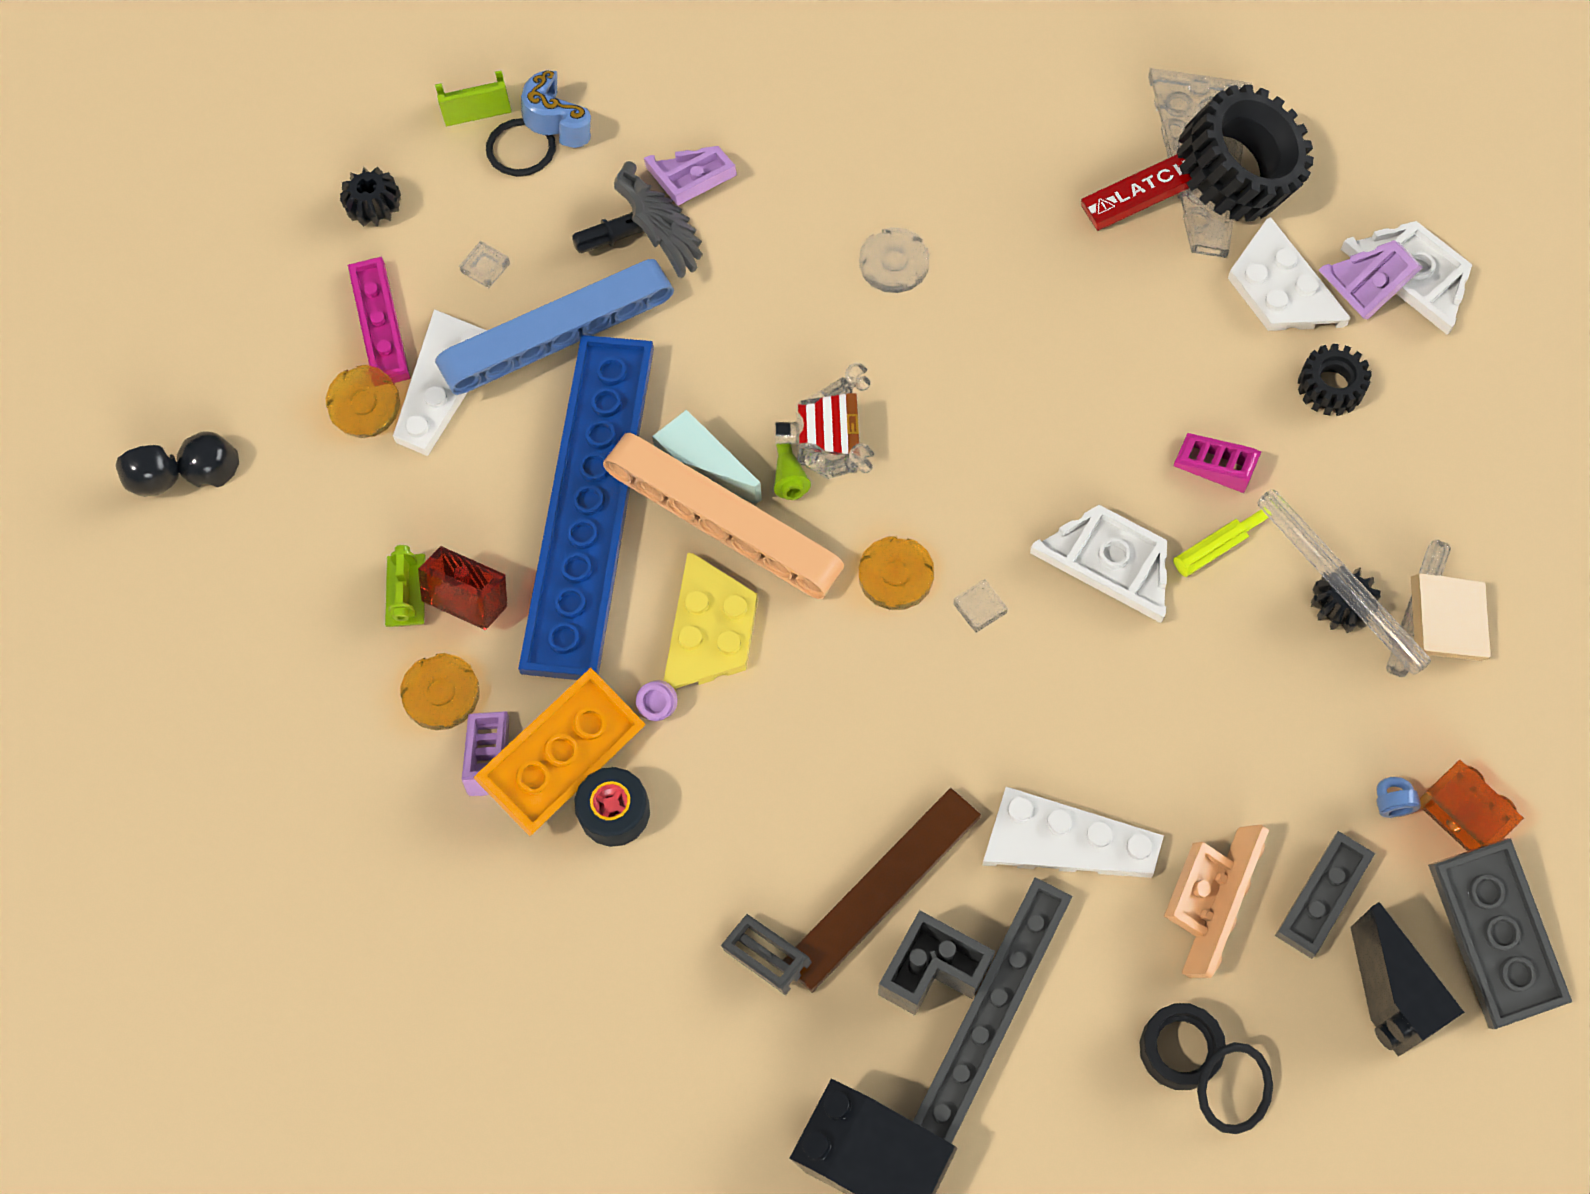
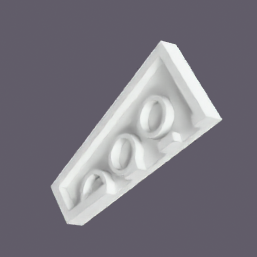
[393,309,487,456]
[982,787,1164,878]

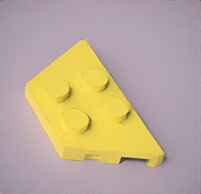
[663,553,758,691]

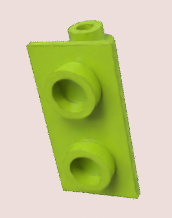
[385,545,426,627]

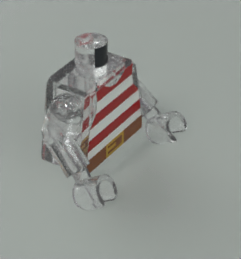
[774,362,874,479]

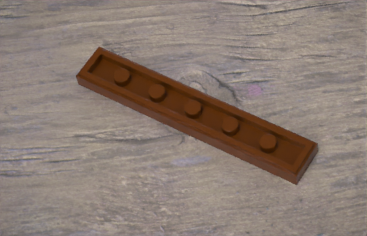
[783,788,981,993]

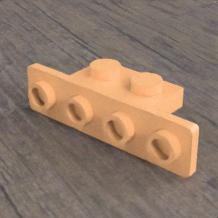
[1164,825,1269,978]

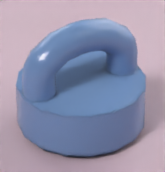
[1376,777,1421,818]

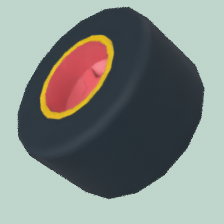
[574,767,650,847]

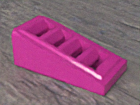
[1173,433,1261,493]

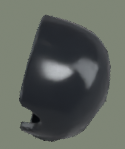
[177,431,239,487]
[115,445,179,497]

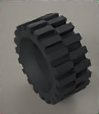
[1177,84,1314,222]

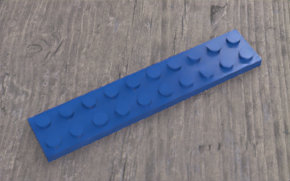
[518,335,654,680]

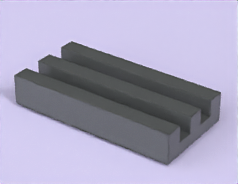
[721,914,812,995]

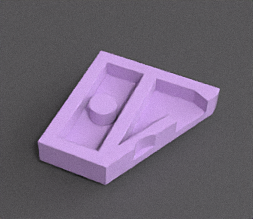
[644,146,737,206]
[1319,240,1423,320]

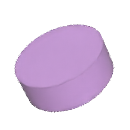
[636,680,678,721]

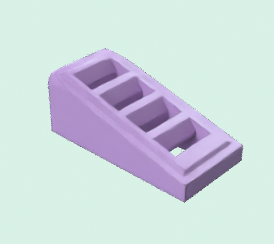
[462,711,509,796]

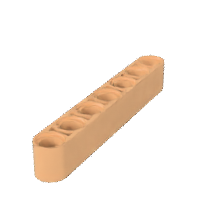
[603,433,844,599]

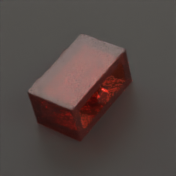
[418,546,507,630]

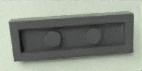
[1275,831,1375,959]

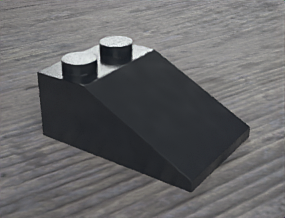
[1350,902,1465,1057]
[789,1078,958,1194]

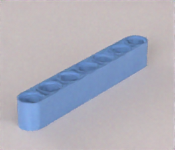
[435,259,674,395]

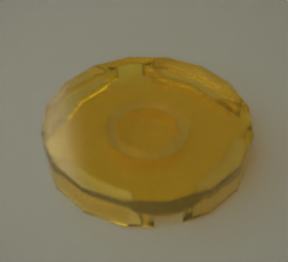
[325,365,400,438]
[858,536,934,610]
[400,653,480,731]

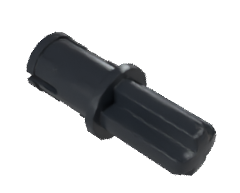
[572,211,643,253]

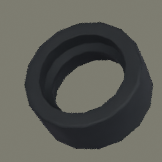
[1139,1003,1226,1090]

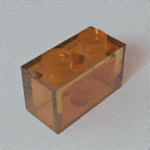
[1419,760,1524,851]

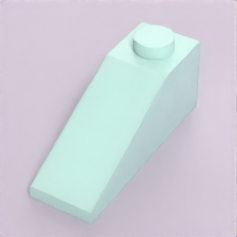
[652,410,762,504]

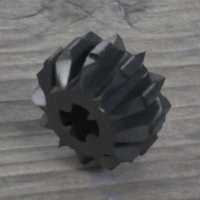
[340,166,401,227]
[1311,564,1381,633]

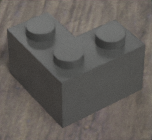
[878,910,995,1015]

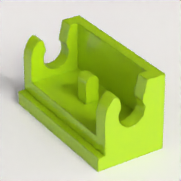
[435,70,512,127]

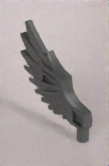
[614,161,703,278]

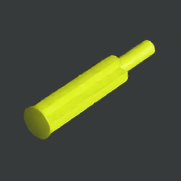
[1173,505,1274,577]

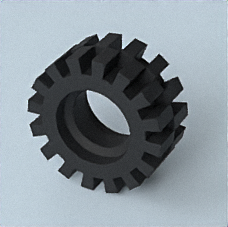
[1297,344,1372,416]

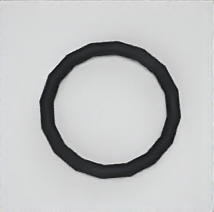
[486,118,556,177]
[1197,1042,1273,1134]

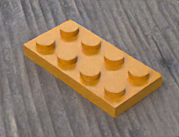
[474,668,646,836]

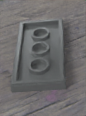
[1428,838,1572,1029]

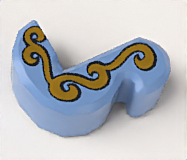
[521,70,591,148]

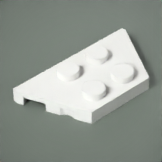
[1228,217,1351,331]
[1340,221,1472,335]
[1030,505,1167,623]

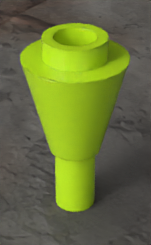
[774,436,811,500]

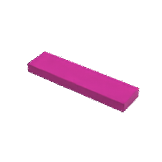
[348,256,411,388]

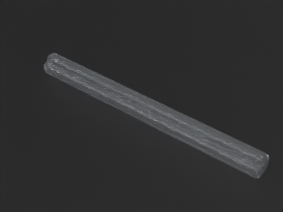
[1258,489,1431,675]

